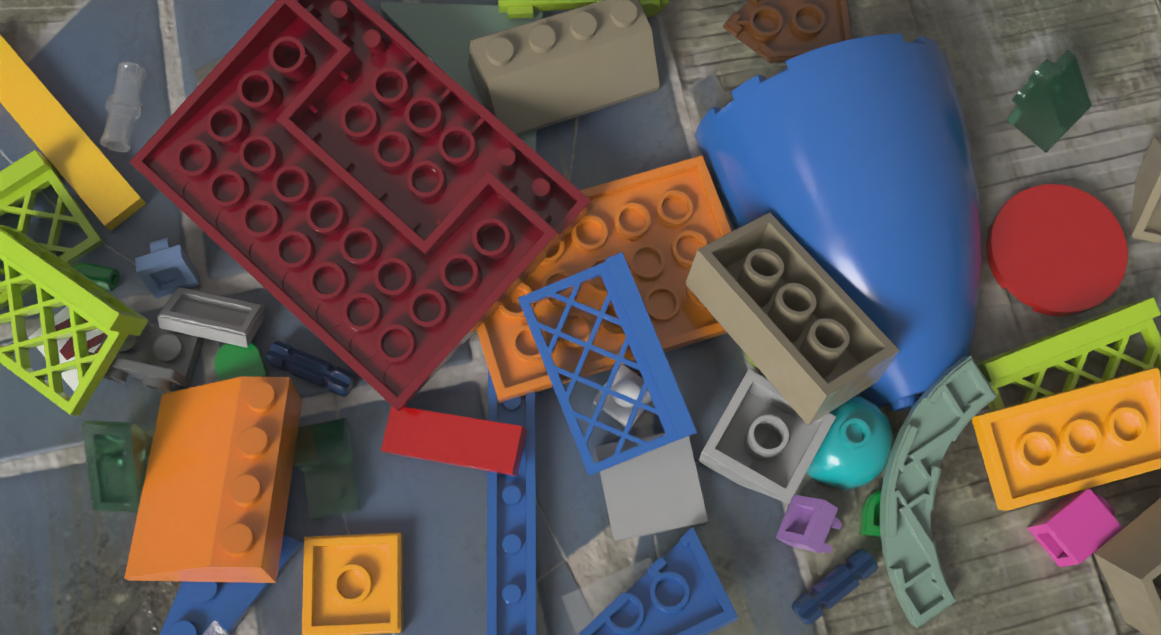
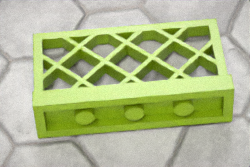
[0,150,105,310]
[0,225,149,416]
[976,297,1161,411]

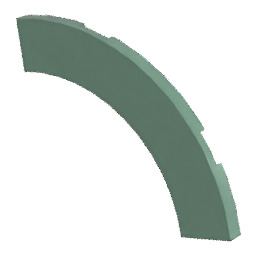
[880,356,997,628]

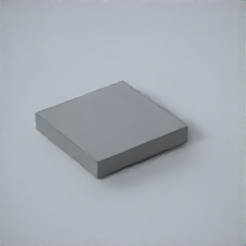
[595,433,708,542]

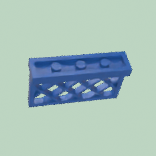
[518,252,697,476]

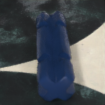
[266,340,356,397]
[791,548,878,625]

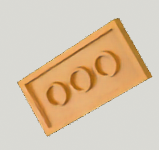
[972,368,1161,511]

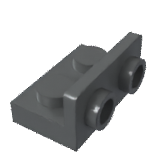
[88,322,205,393]

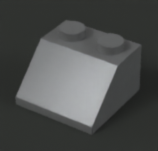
[698,369,836,504]

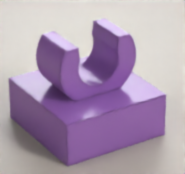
[776,494,842,553]

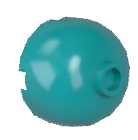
[807,395,894,491]

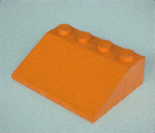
[124,376,302,583]

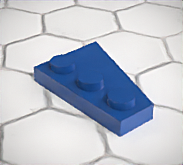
[578,527,738,635]
[159,535,304,635]

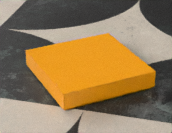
[302,533,403,635]

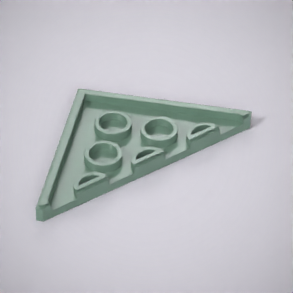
[380,2,544,152]

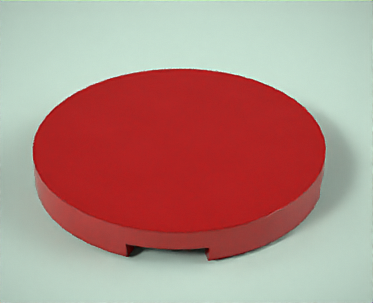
[986,184,1128,317]

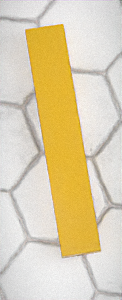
[0,34,146,231]

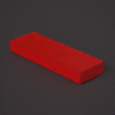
[381,405,527,476]

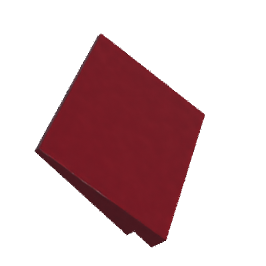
[129,0,593,411]

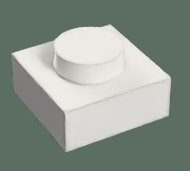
[593,364,653,430]

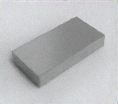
[157,287,266,348]

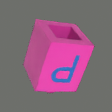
[1027,488,1123,567]

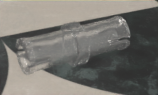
[100,62,147,152]

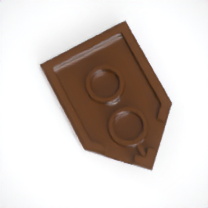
[723,0,853,63]

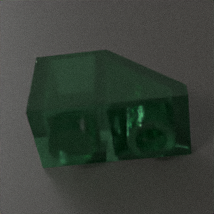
[1006,49,1092,153]

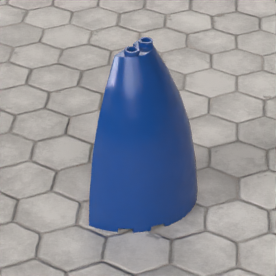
[695,34,982,412]

